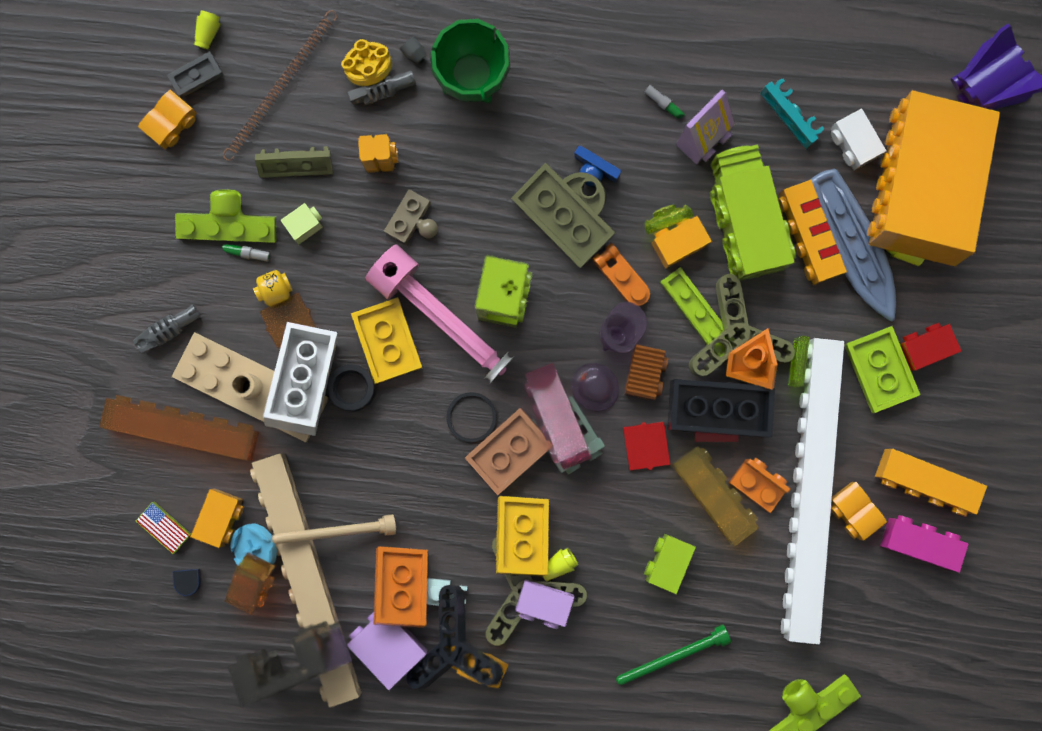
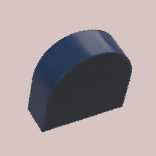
[173,568,201,596]

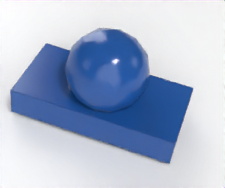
[574,146,621,186]

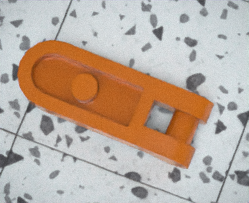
[592,243,650,307]

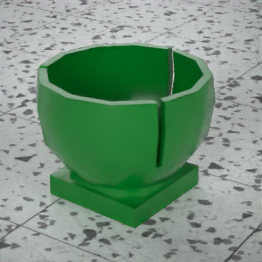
[430,19,511,103]

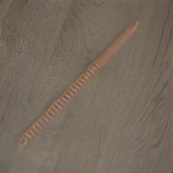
[223,10,337,161]

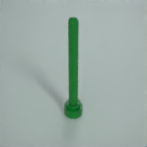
[616,624,732,685]

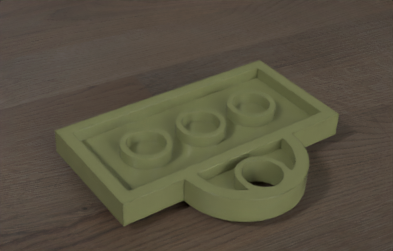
[511,162,616,268]

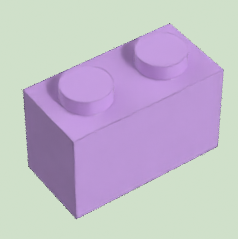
[516,579,574,629]

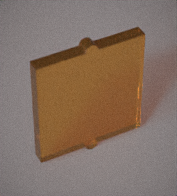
[260,292,316,348]

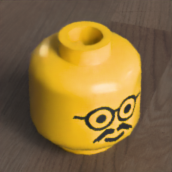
[253,270,293,306]

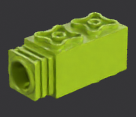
[710,145,796,281]

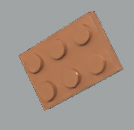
[465,408,554,495]

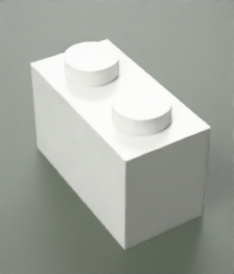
[830,108,886,170]

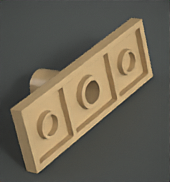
[172,332,329,442]

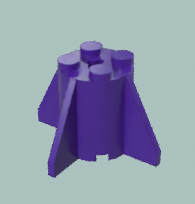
[950,24,1042,110]

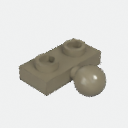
[384,190,438,245]

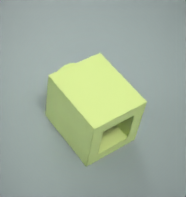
[281,203,323,244]

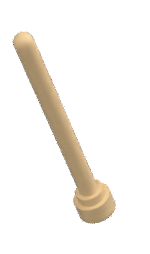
[272,515,396,544]

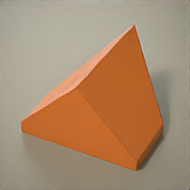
[726,328,777,390]

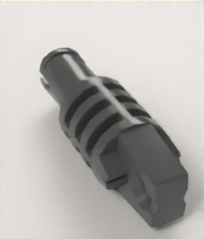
[348,70,416,105]
[133,304,201,353]

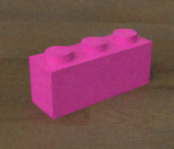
[880,515,968,573]

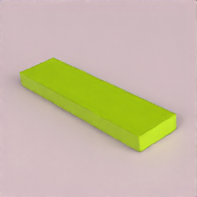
[660,267,735,357]

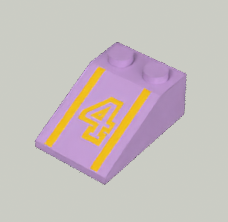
[676,90,735,165]

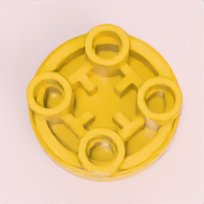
[341,39,392,86]

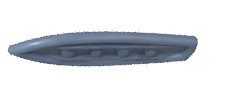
[810,169,896,322]

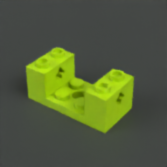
[475,256,532,328]

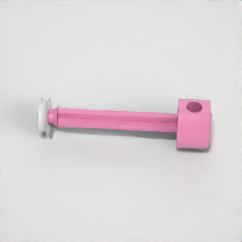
[365,244,513,383]

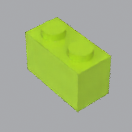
[644,534,696,594]

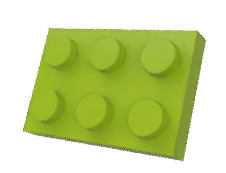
[844,326,920,413]

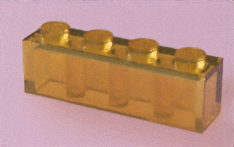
[671,446,759,546]

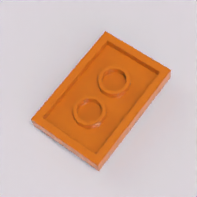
[373,546,428,627]

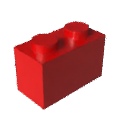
[900,322,961,371]

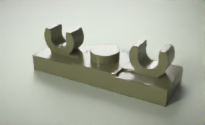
[255,146,333,178]

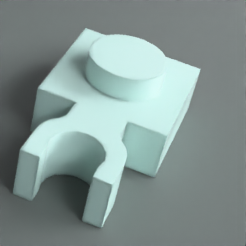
[427,578,468,606]

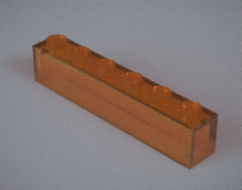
[99,395,259,461]

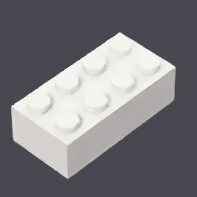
[263,322,337,436]

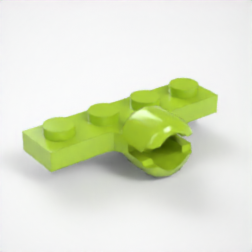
[175,189,277,243]
[769,674,861,731]

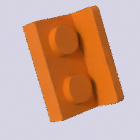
[729,458,791,513]

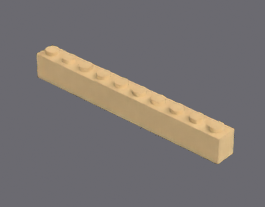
[250,453,362,707]

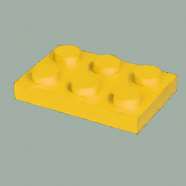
[351,297,423,384]
[496,496,549,576]

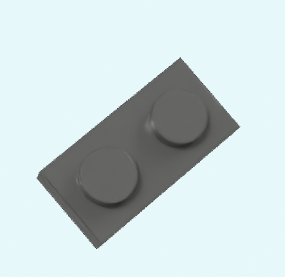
[167,51,224,99]

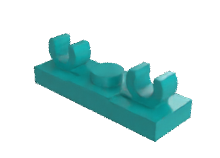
[760,79,824,149]

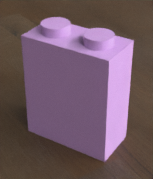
[347,612,428,690]

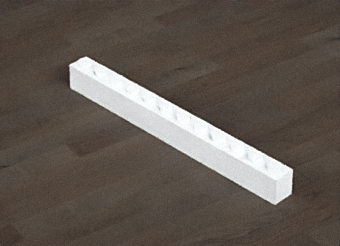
[781,338,844,644]

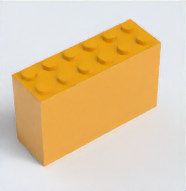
[867,90,1000,266]

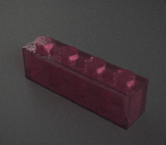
[524,363,592,470]

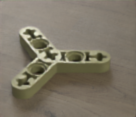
[689,274,795,377]
[486,536,587,645]

